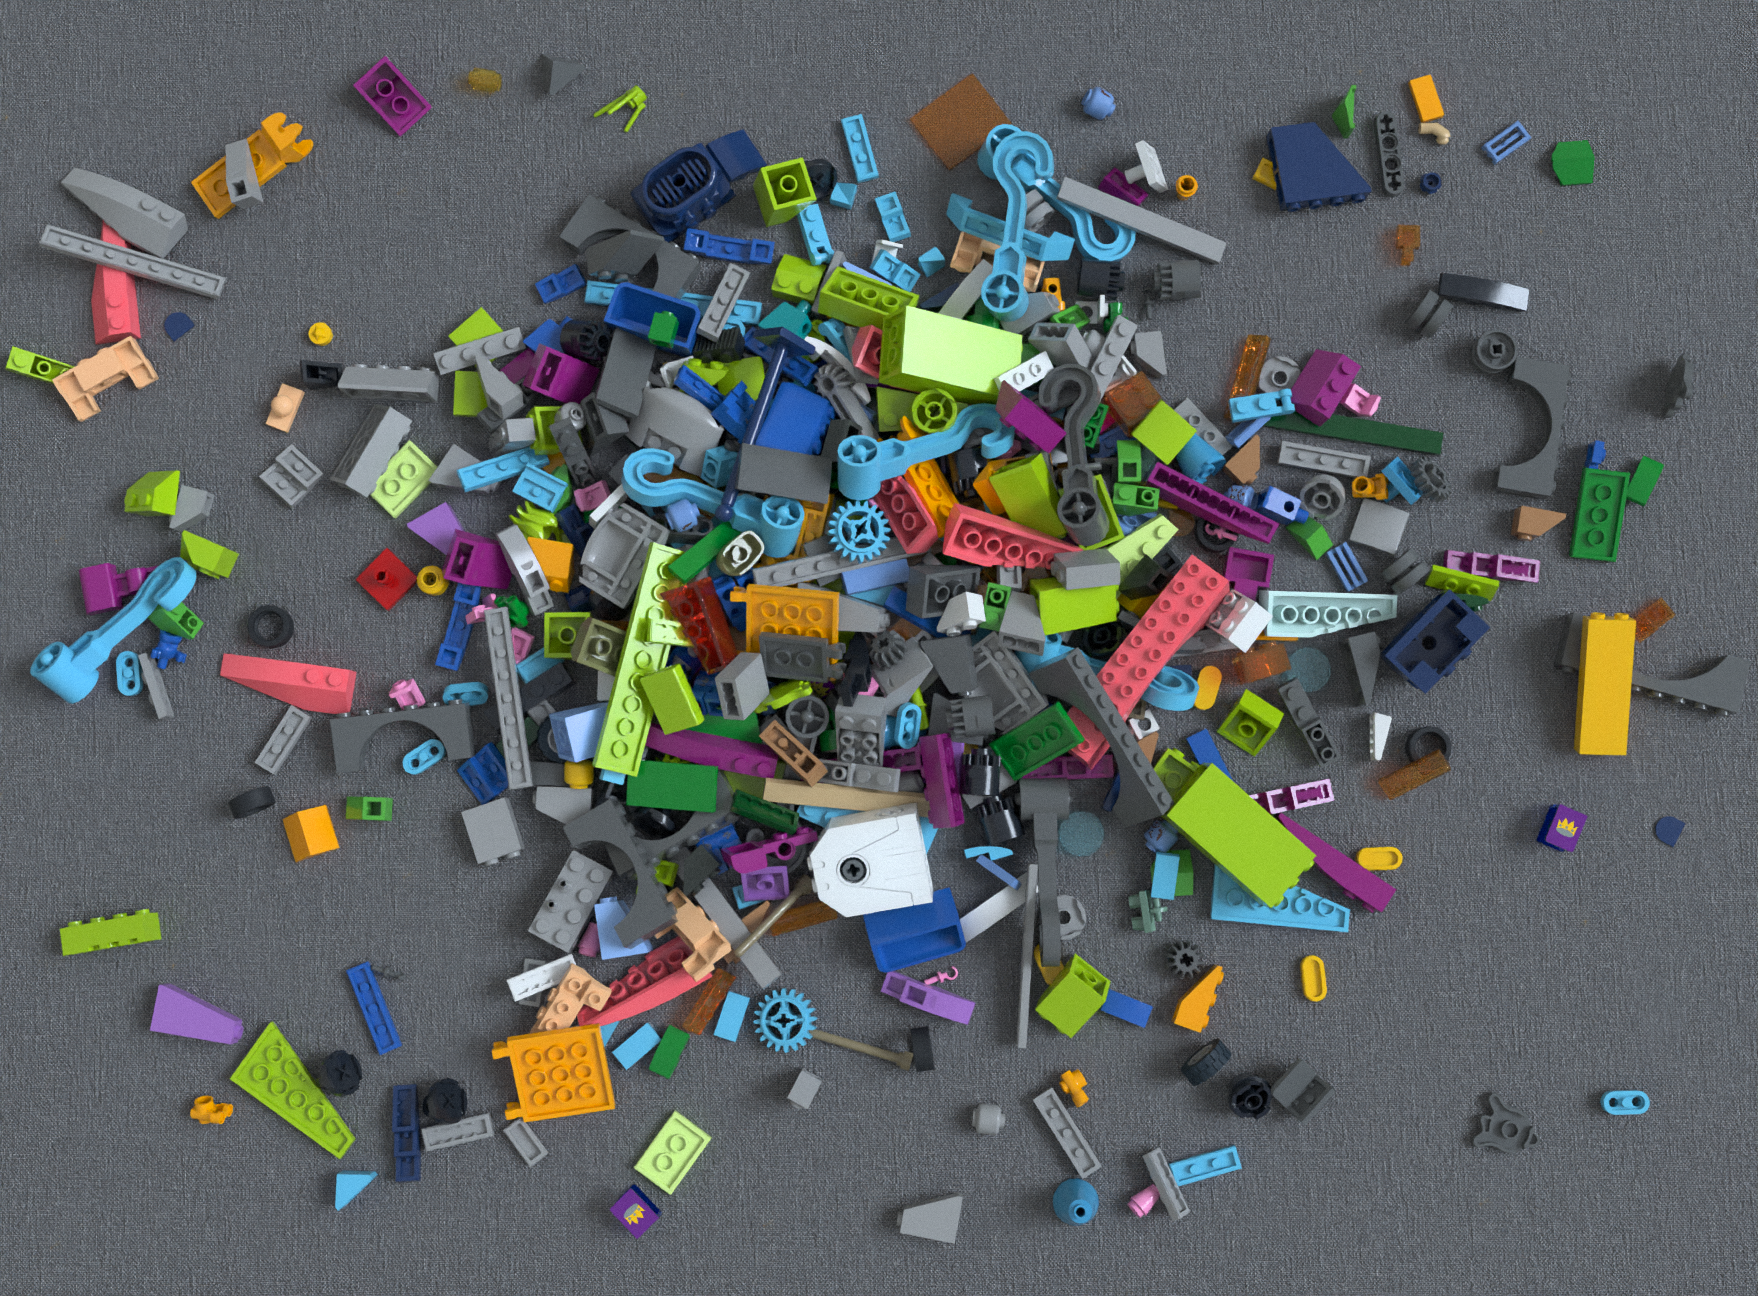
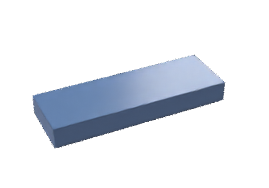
[841,558,909,596]

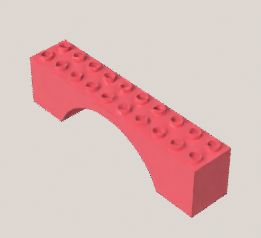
[1067,555,1230,770]

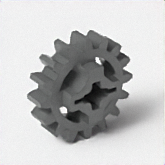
[1410,456,1452,503]

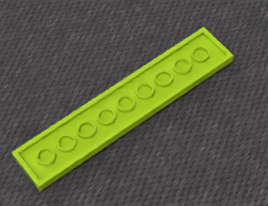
[592,542,687,777]

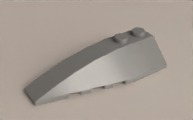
[61,168,188,259]

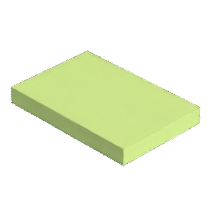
[371,440,437,519]
[634,1110,712,1195]

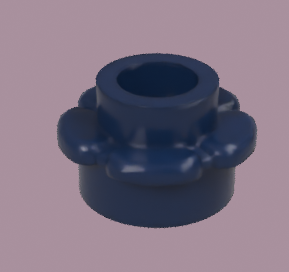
[1420,172,1441,194]

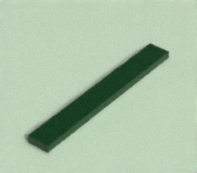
[1263,405,1444,456]

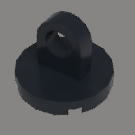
[804,159,838,201]
[633,806,676,839]
[316,1050,362,1097]
[422,1078,467,1126]

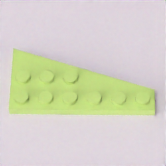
[1084,514,1179,630]

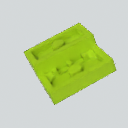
[448,307,503,366]
[718,356,765,401]
[453,371,488,417]
[1131,399,1197,465]

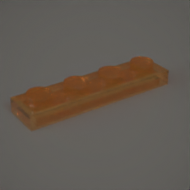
[1223,334,1271,422]

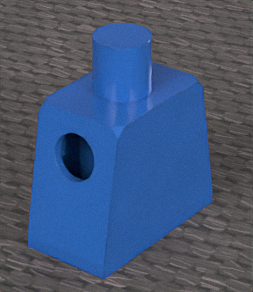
[523,316,572,354]
[1253,486,1309,525]

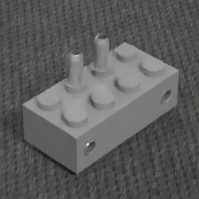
[528,850,615,954]

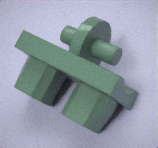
[1128,890,1168,933]

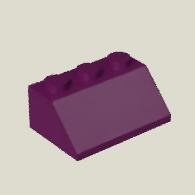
[1290,349,1361,427]
[995,380,1066,454]

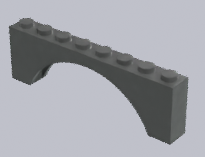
[1554,612,1751,717]
[1029,647,1175,828]

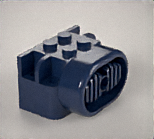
[631,143,736,243]
[1380,589,1490,694]

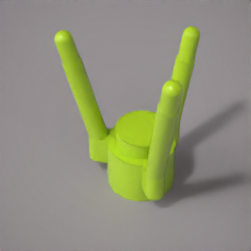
[594,85,647,132]

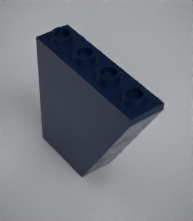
[1266,122,1372,212]

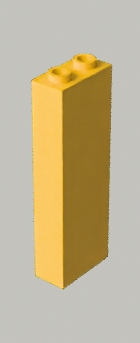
[1574,612,1636,755]

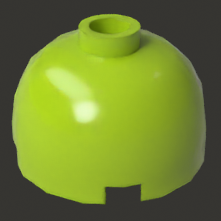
[912,388,958,434]

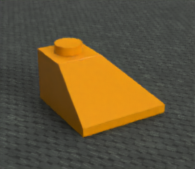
[527,537,575,593]

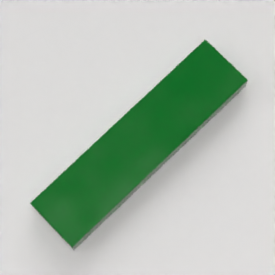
[668,521,742,585]

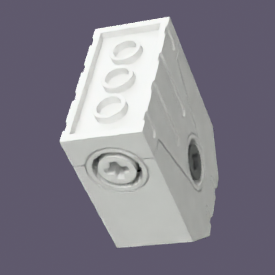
[807,802,933,917]

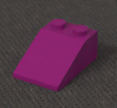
[353,55,432,137]

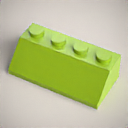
[818,266,920,330]

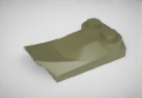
[571,617,626,677]

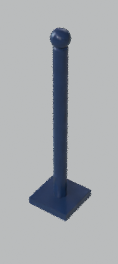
[715,327,816,522]

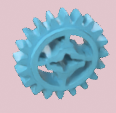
[827,500,891,564]
[753,988,817,1053]

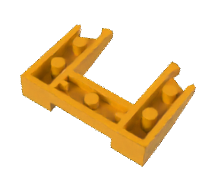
[756,493,835,583]

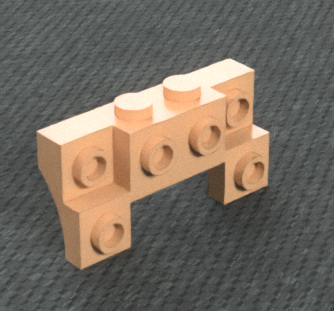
[950,231,1045,293]
[52,336,159,422]
[654,887,732,982]
[529,963,612,1034]

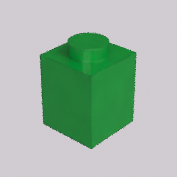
[648,311,679,349]

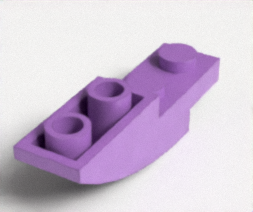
[881,971,976,1024]

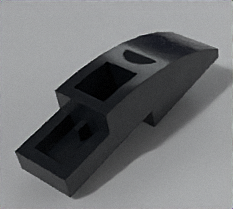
[838,632,872,707]

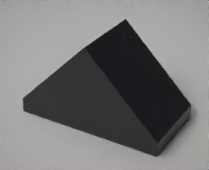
[300,360,343,390]

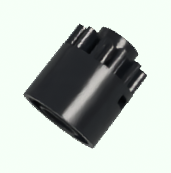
[1077,258,1125,300]
[560,319,613,361]
[947,448,988,499]
[960,749,1001,796]
[976,794,1025,846]

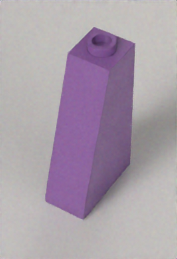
[150,983,243,1044]

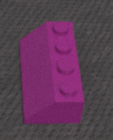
[917,732,965,829]

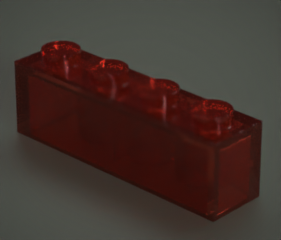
[660,576,738,675]

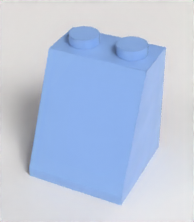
[549,702,608,762]
[594,896,653,960]

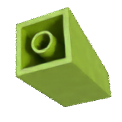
[989,453,1067,539]
[1029,577,1119,636]

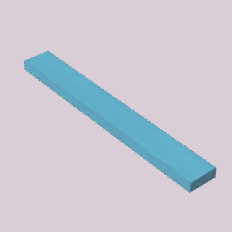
[584,280,762,326]

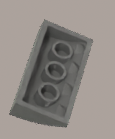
[734,443,832,504]

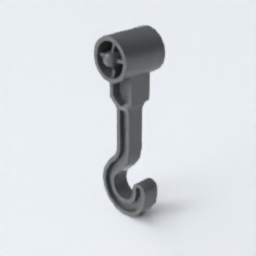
[1038,364,1110,546]
[746,691,829,873]
[1014,777,1073,967]

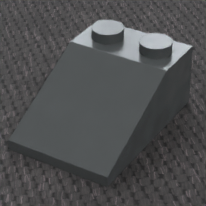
[586,230,664,282]
[906,564,981,619]
[1339,632,1382,707]

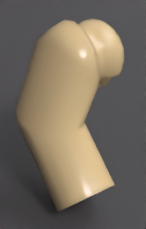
[1418,123,1450,144]

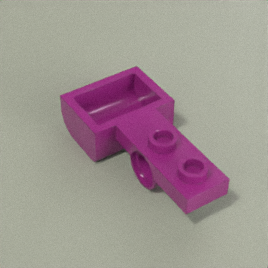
[1222,547,1274,601]
[78,563,159,616]
[721,826,818,874]

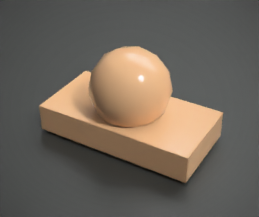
[266,383,305,433]

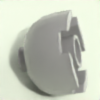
[1300,475,1345,520]

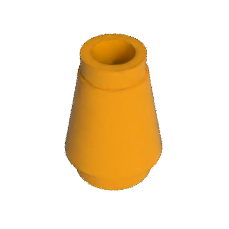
[1176,175,1198,200]

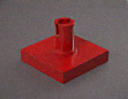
[355,548,417,611]

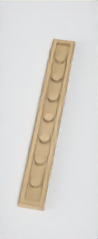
[763,778,930,817]

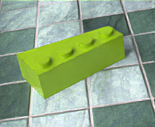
[876,387,968,432]
[60,909,161,956]

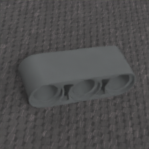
[651,514,714,544]

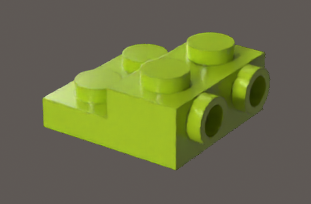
[526,406,582,455]
[1153,747,1200,798]

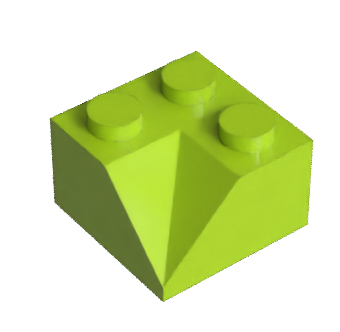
[180,530,239,579]
[544,612,593,660]

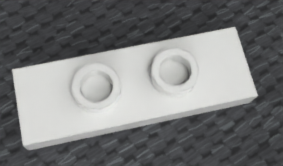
[994,351,1054,391]
[507,953,576,1002]

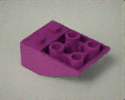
[522,343,600,404]
[442,529,512,589]

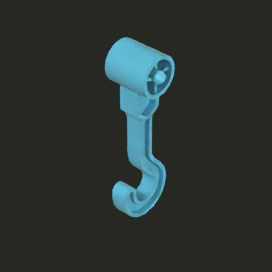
[977,124,1136,262]
[981,131,1054,322]
[837,403,1015,500]
[621,448,805,558]
[30,557,196,704]
[1014,633,1199,711]

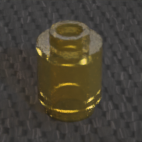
[468,67,502,93]

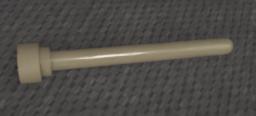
[734,874,813,957]
[809,1029,913,1071]

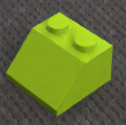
[771,254,827,306]
[124,470,180,516]
[1217,689,1284,757]

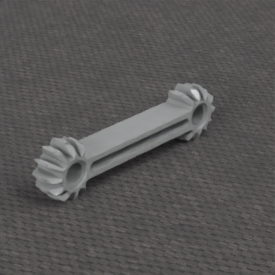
[814,363,906,480]

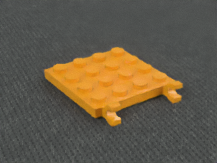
[730,584,839,681]
[492,1023,615,1122]

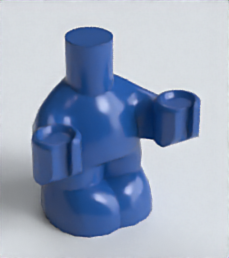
[150,630,187,669]

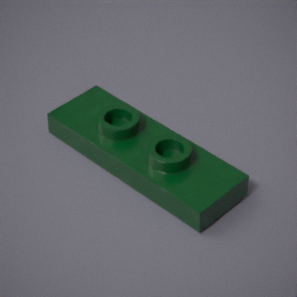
[730,789,799,835]

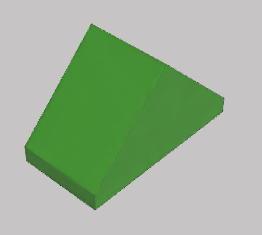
[1050,304,1090,331]
[1285,517,1333,560]

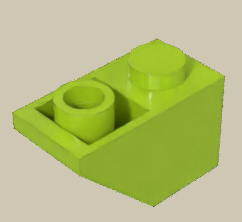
[679,358,729,392]

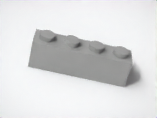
[338,364,439,402]
[330,404,412,497]

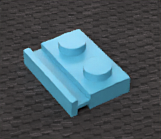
[512,463,568,513]

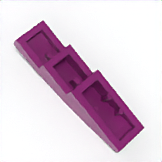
[1443,550,1540,583]
[1022,755,1114,780]
[1249,779,1334,814]

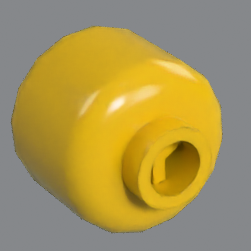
[417,565,449,596]
[564,759,594,789]

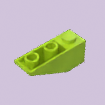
[4,346,75,384]

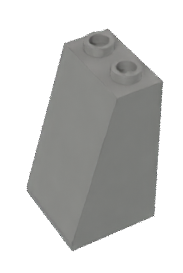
[798,582,890,632]

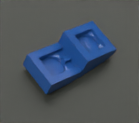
[535,264,587,304]
[1099,989,1153,1028]

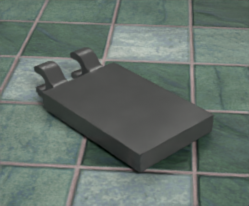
[759,631,846,683]

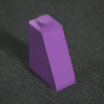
[407,502,465,555]

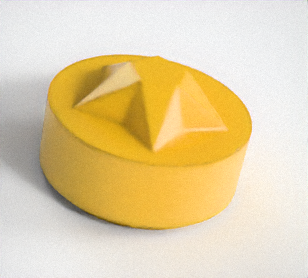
[309,322,333,346]

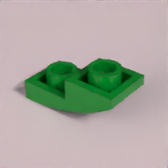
[1084,403,1109,448]
[1626,455,1664,507]
[649,1025,690,1080]

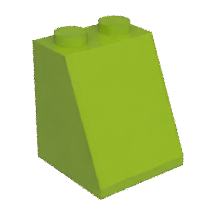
[753,157,816,227]
[1035,953,1111,1038]

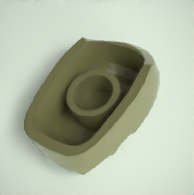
[716,530,764,576]

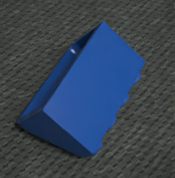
[604,282,701,357]
[755,382,836,456]
[863,887,966,972]

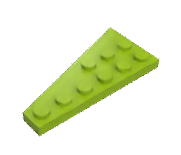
[230,1021,356,1159]

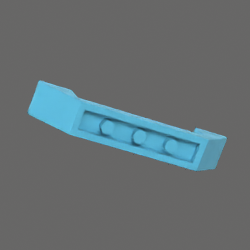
[946,193,1075,261]

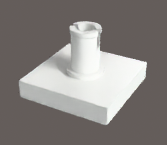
[1125,140,1168,193]
[589,484,627,529]

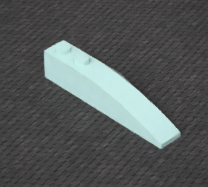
[1259,590,1397,637]

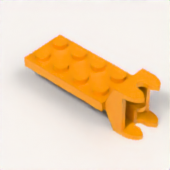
[191,112,313,219]
[876,416,959,538]

